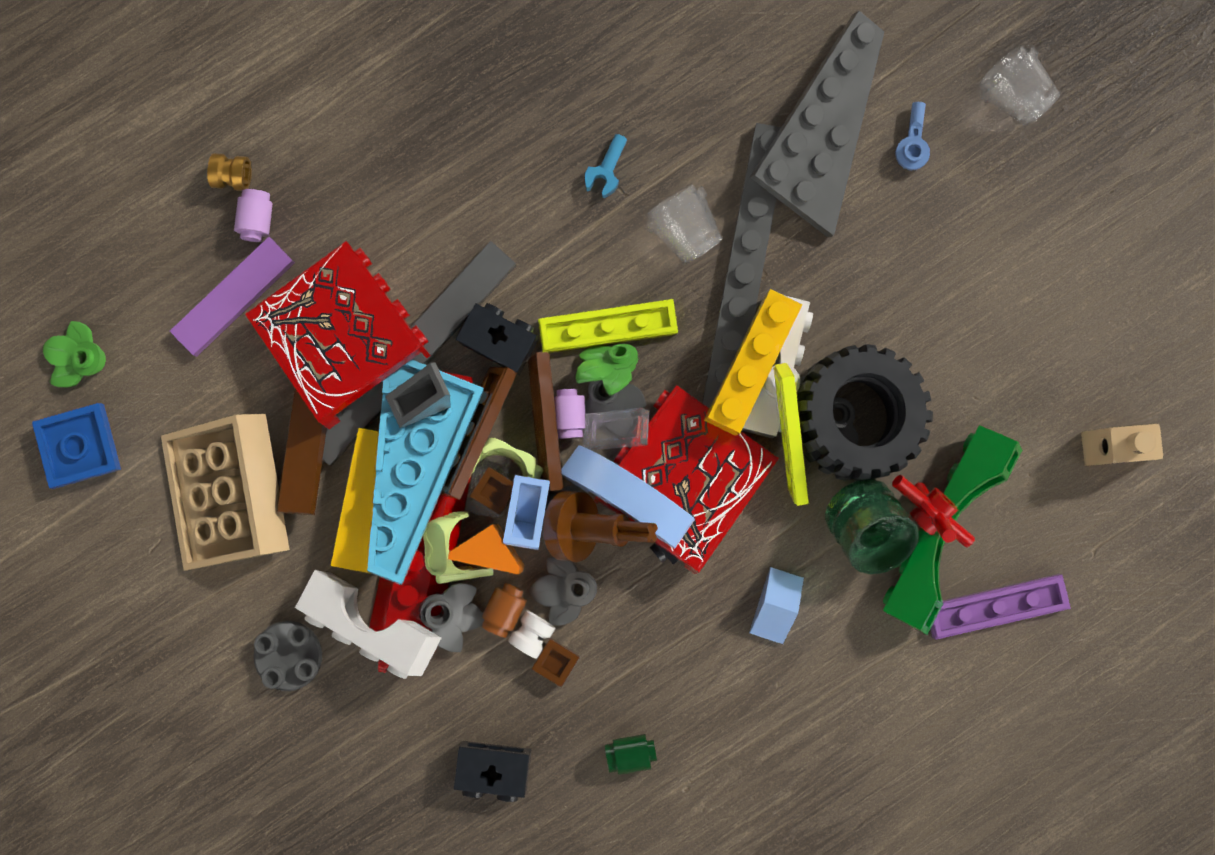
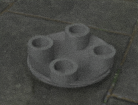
[254,621,322,691]

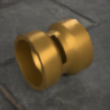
[207,153,252,191]

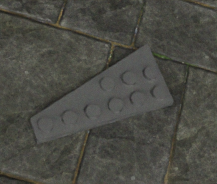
[750,11,884,238]

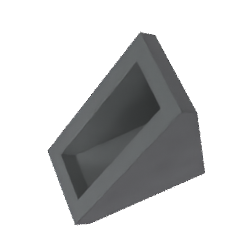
[386,363,451,428]

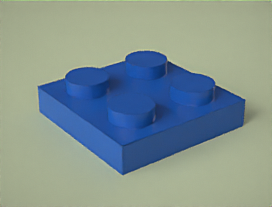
[32,403,121,489]

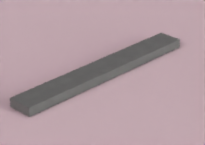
[323,241,517,466]

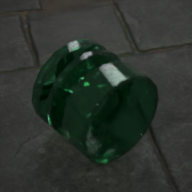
[825,479,919,575]

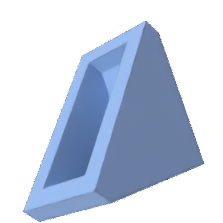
[503,475,550,550]
[749,567,804,644]

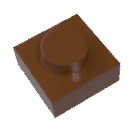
[470,467,514,515]
[532,638,580,687]

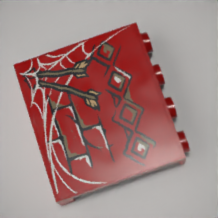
[245,241,431,430]
[594,385,779,574]

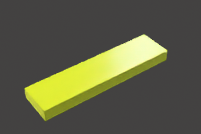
[538,299,678,353]
[773,363,809,506]

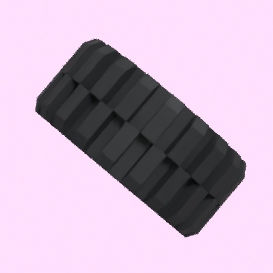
[797,344,933,482]

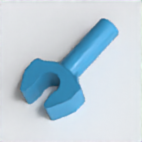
[585,134,627,198]

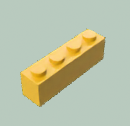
[704,289,803,436]
[331,428,379,574]

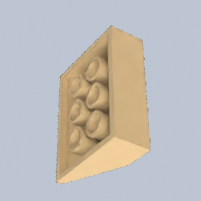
[161,414,290,571]

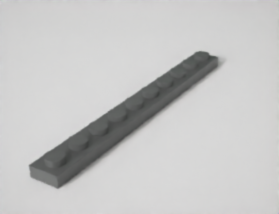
[702,123,781,409]

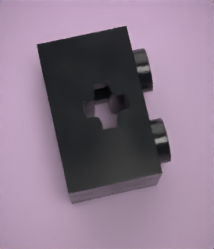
[456,303,539,376]
[454,741,531,802]

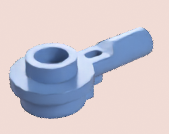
[895,102,930,170]

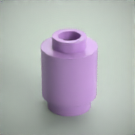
[234,189,273,242]
[554,389,586,439]

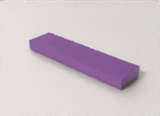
[170,237,295,357]
[931,574,1071,639]

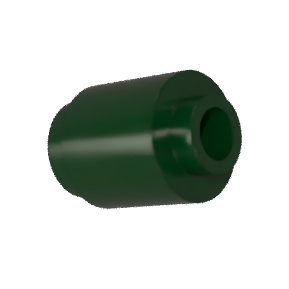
[605,734,657,775]

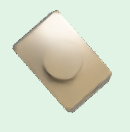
[1081,424,1163,466]

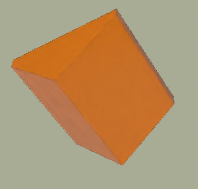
[448,524,524,574]

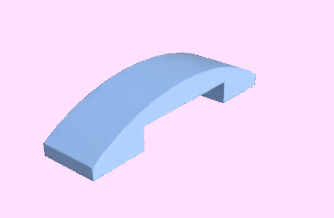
[561,445,695,549]

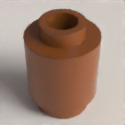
[481,583,527,638]

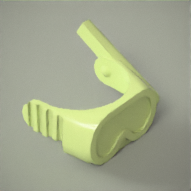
[470,438,543,479]
[423,511,493,584]

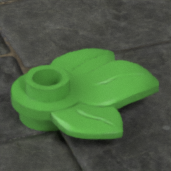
[43,321,106,388]
[576,344,638,396]

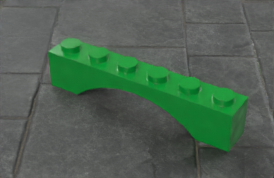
[883,425,1023,635]

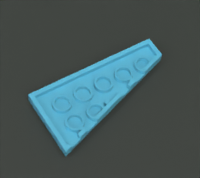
[367,360,484,585]

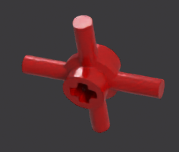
[892,475,975,548]

